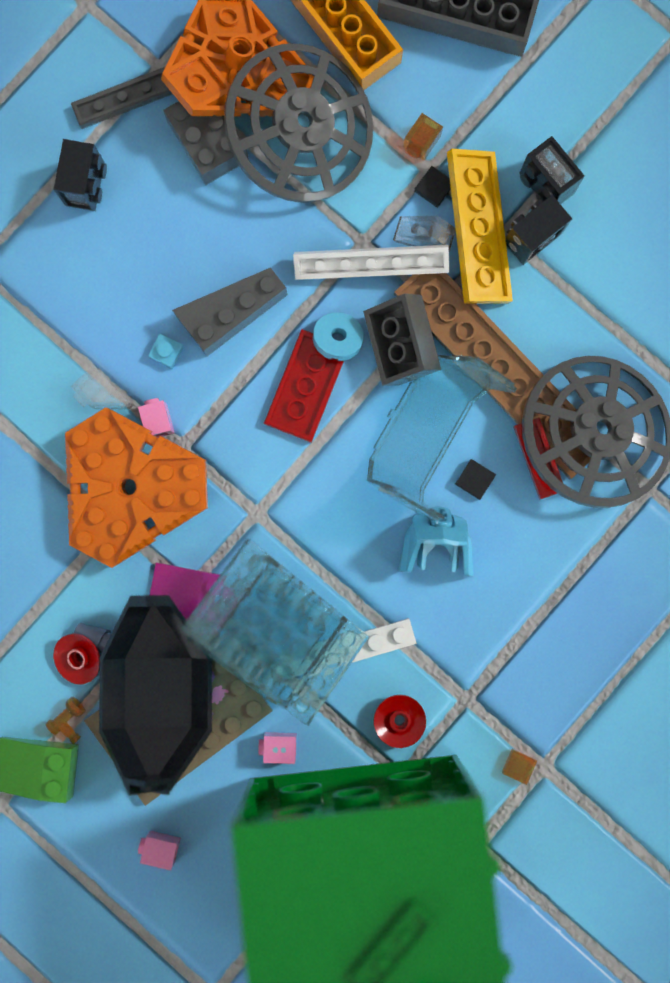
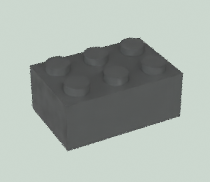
[163,101,249,185]
[363,293,441,386]

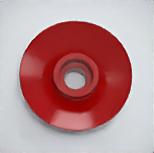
[53,633,100,685]
[374,695,426,748]

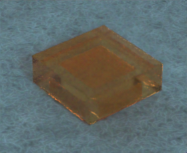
[502,748,537,785]

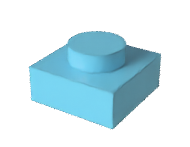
[148,334,184,369]

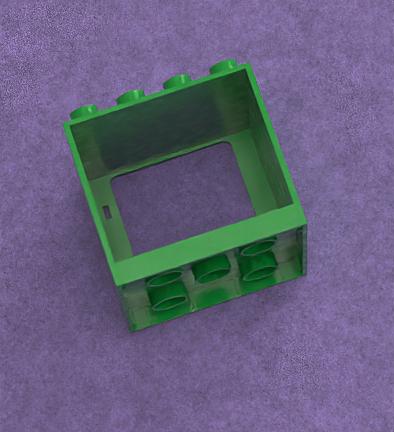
[231,755,513,983]

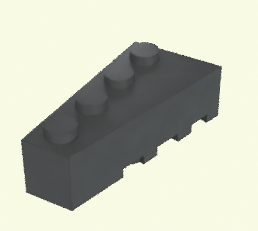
[172,267,288,356]

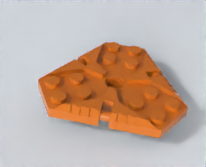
[161,0,314,117]
[65,407,208,568]

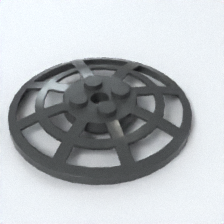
[224,44,373,203]
[522,356,670,508]

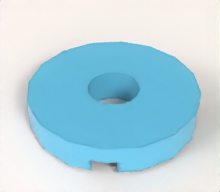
[313,313,364,361]

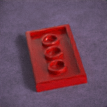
[264,329,344,443]

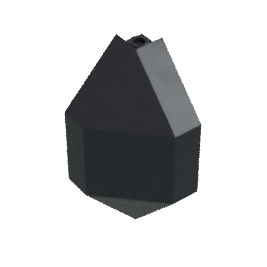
[99,595,212,796]

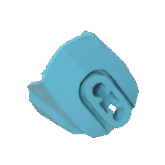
[398,507,473,576]

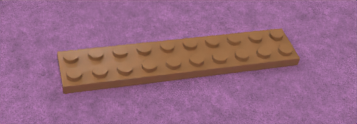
[394,273,590,480]

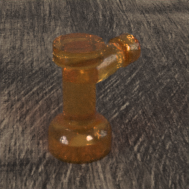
[46,696,86,744]

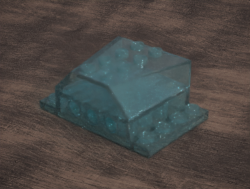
[180,539,369,726]

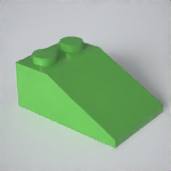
[0,737,79,803]

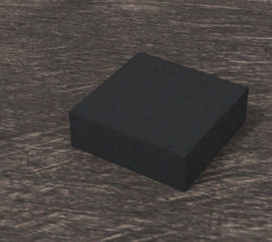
[414,166,451,208]
[455,459,496,500]

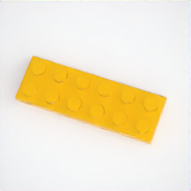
[447,149,513,304]

